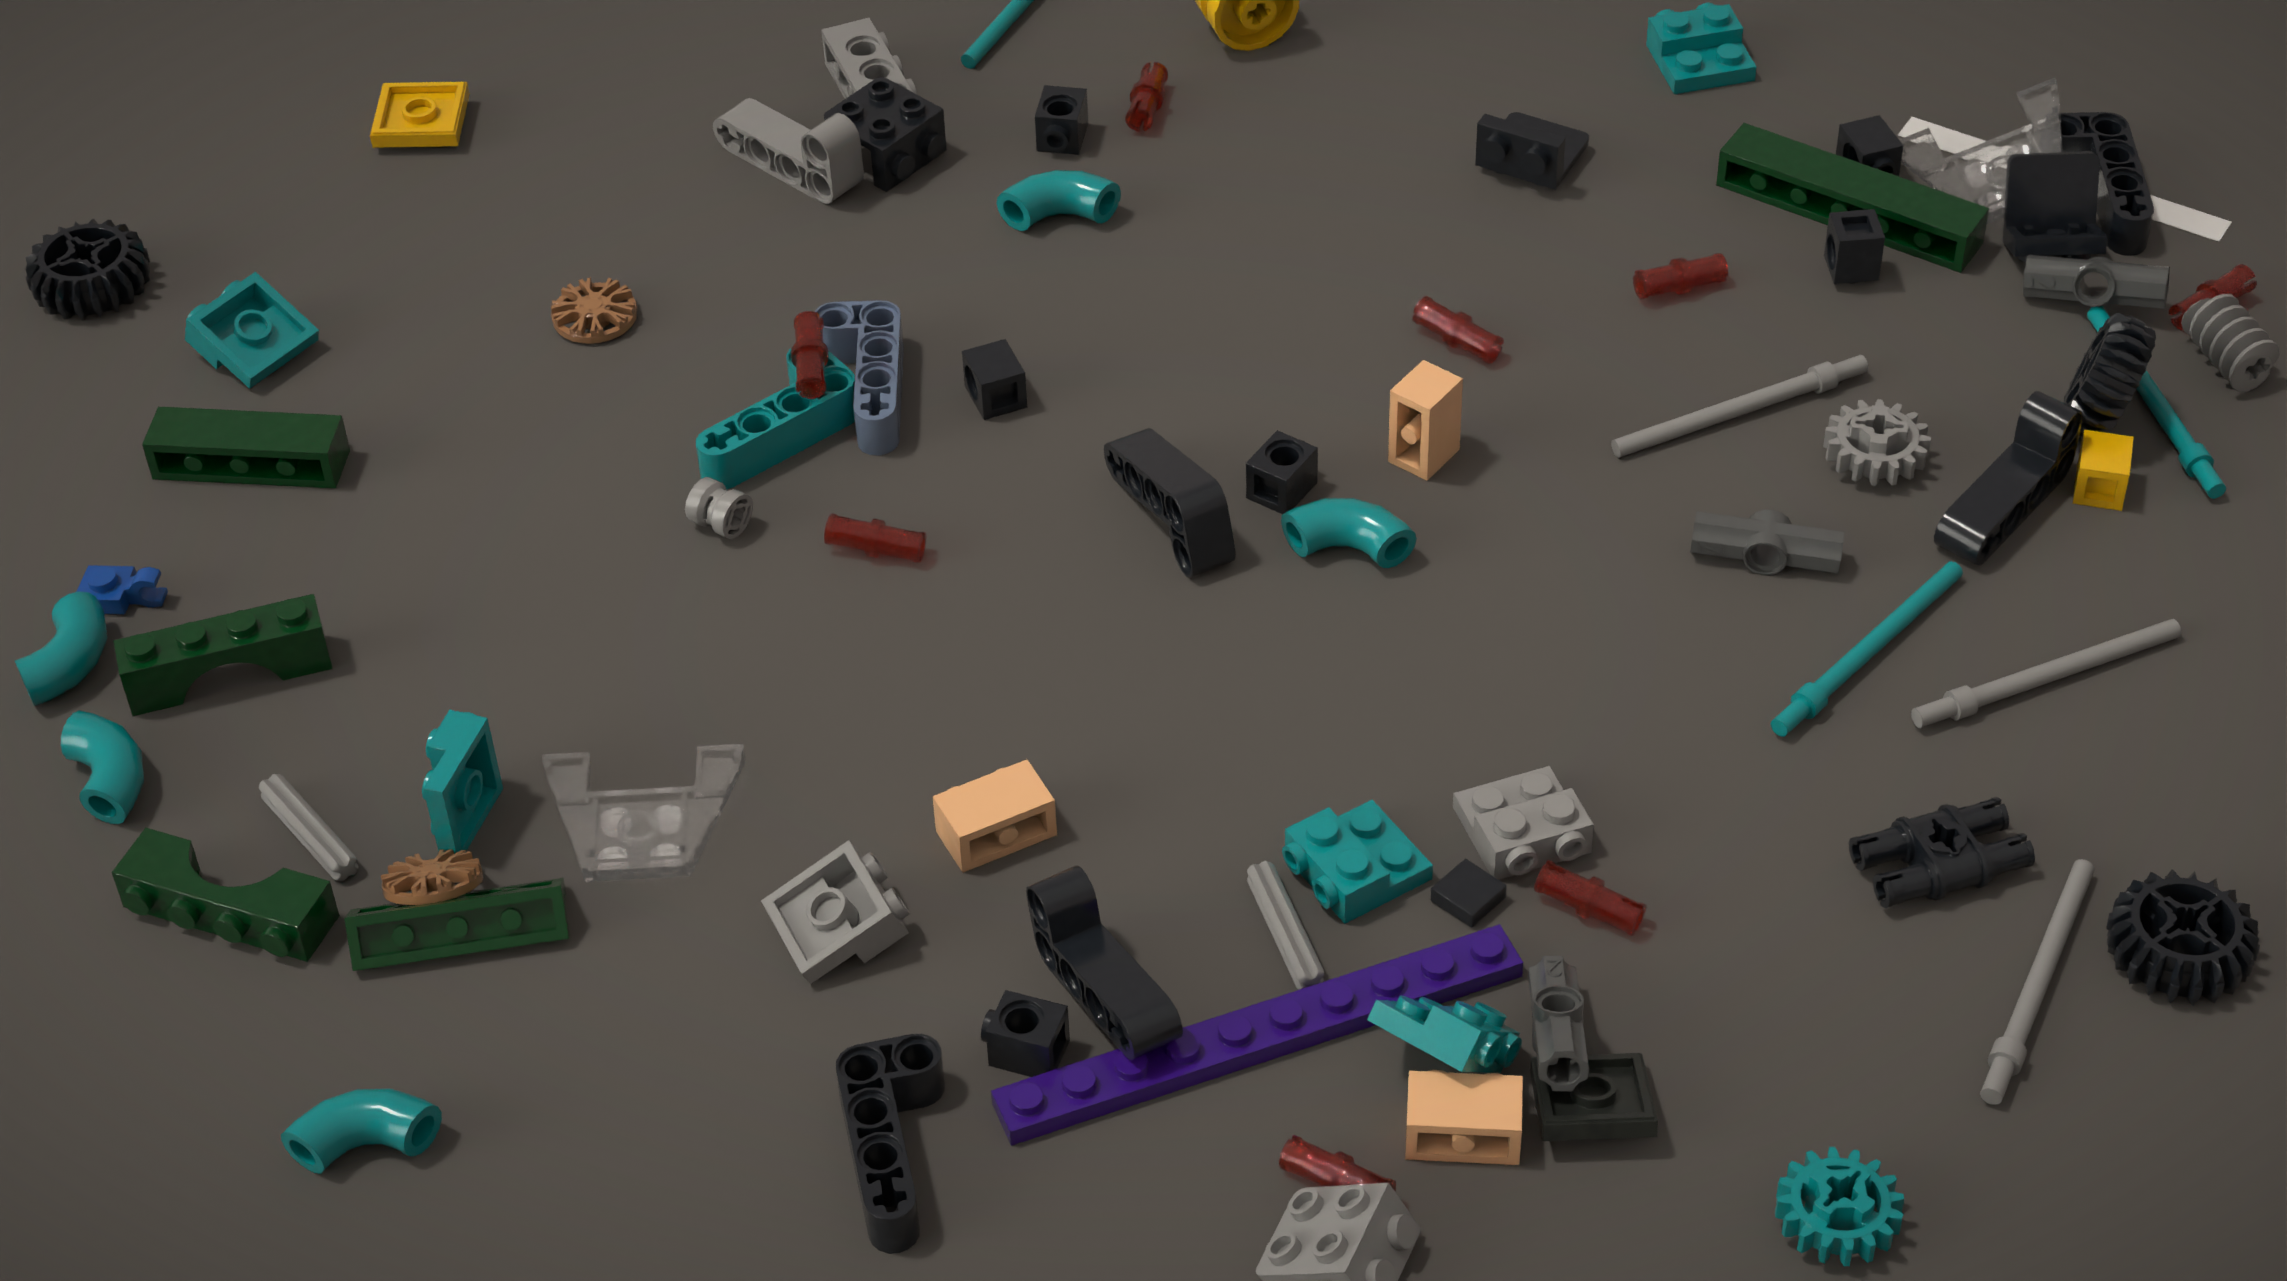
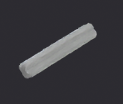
[259,774,359,881]
[1247,861,1324,990]

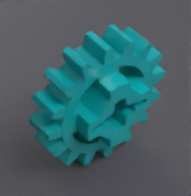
[1775,1147,1905,1266]

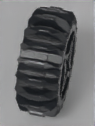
[25,219,150,320]
[2063,312,2156,438]
[2106,869,2260,1006]

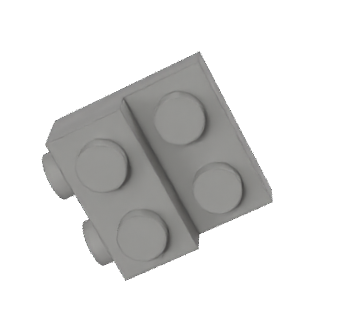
[1453,766,1594,880]
[761,840,910,984]

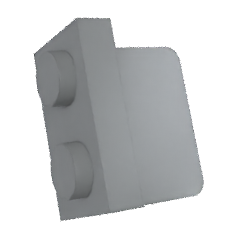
[1256,1183,1422,1281]

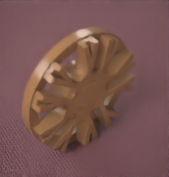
[551,277,637,344]
[381,849,483,905]

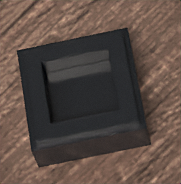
[1430,858,1507,928]

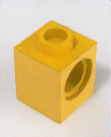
[2072,430,2134,511]

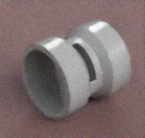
[685,477,753,539]

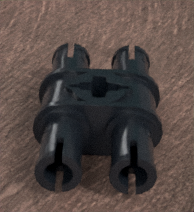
[1849,797,2035,908]

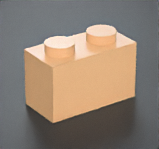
[1388,360,1463,481]
[932,759,1057,873]
[1405,1070,1523,1165]

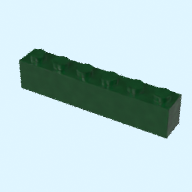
[1716,123,1989,273]

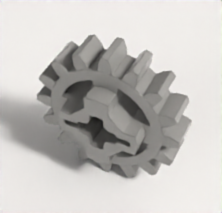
[1823,399,1931,486]

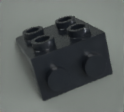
[824,77,947,192]
[1475,112,1589,190]
[2003,151,2107,262]

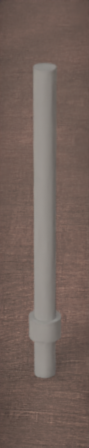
[1611,355,1868,458]
[1911,619,2181,728]
[1980,859,2095,1104]

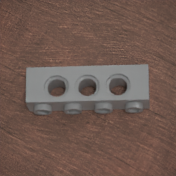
[821,18,917,99]

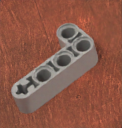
[713,98,864,204]

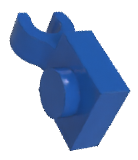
[76,565,168,615]

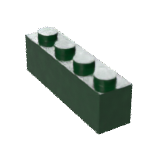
[142,406,350,488]

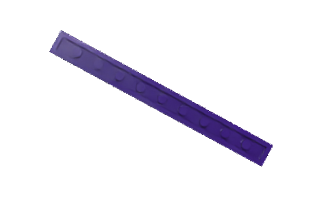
[991,924,1523,1146]

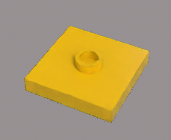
[370,82,470,148]

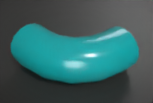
[996,170,1121,231]
[1281,498,1417,568]
[15,592,108,707]
[61,710,144,824]
[281,1088,442,1173]

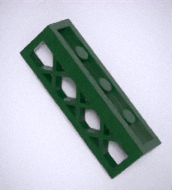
[344,878,570,971]

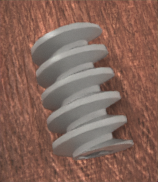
[2181,294,2280,393]

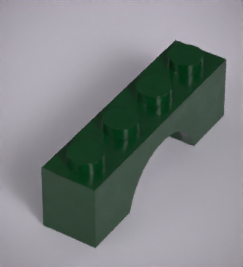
[113,594,333,716]
[111,827,340,962]

